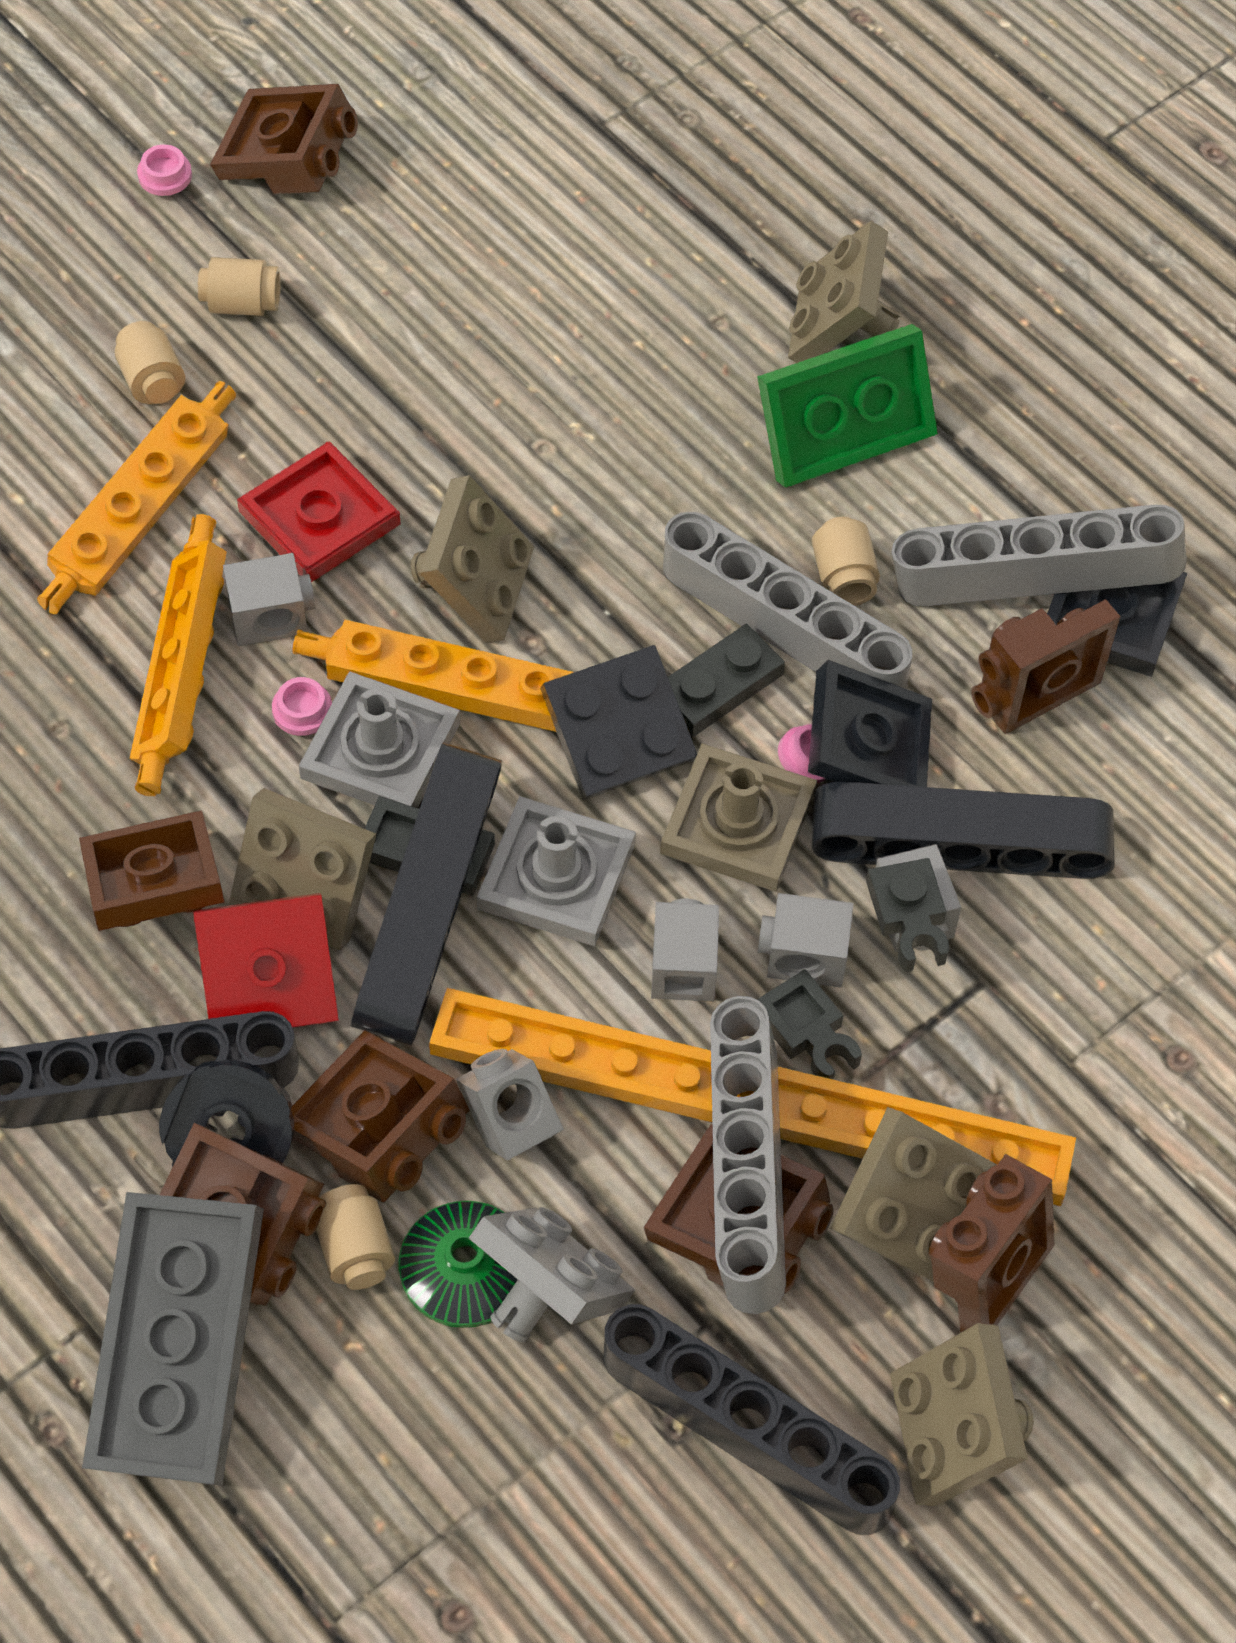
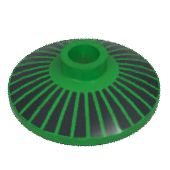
[399,1201,518,1328]

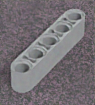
[891,505,1187,606]
[663,512,912,689]
[710,996,786,1314]

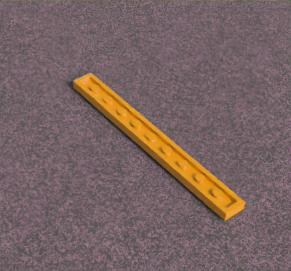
[429,988,1076,1206]

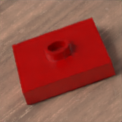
[237,441,401,583]
[193,893,339,1027]

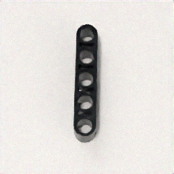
[351,742,503,1045]
[812,782,1115,879]
[0,1011,299,1129]
[604,1304,900,1535]

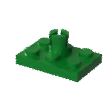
[757,324,938,488]

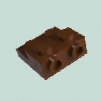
[210,83,358,194]
[971,599,1120,735]
[79,810,225,931]
[291,1030,470,1203]
[159,1123,326,1306]
[643,1124,834,1294]
[929,1154,1055,1332]

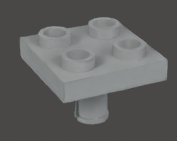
[299,671,460,808]
[477,796,636,946]
[469,1207,635,1342]

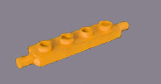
[37,381,236,614]
[129,514,227,796]
[292,620,574,732]

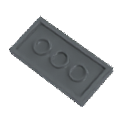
[82,1192,264,1486]

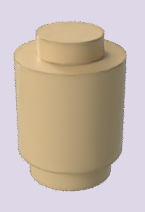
[198,257,281,316]
[115,321,185,404]
[812,517,880,606]
[316,1184,395,1290]

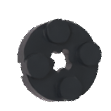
[159,1060,294,1167]

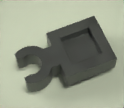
[866,858,949,972]
[757,969,862,1080]

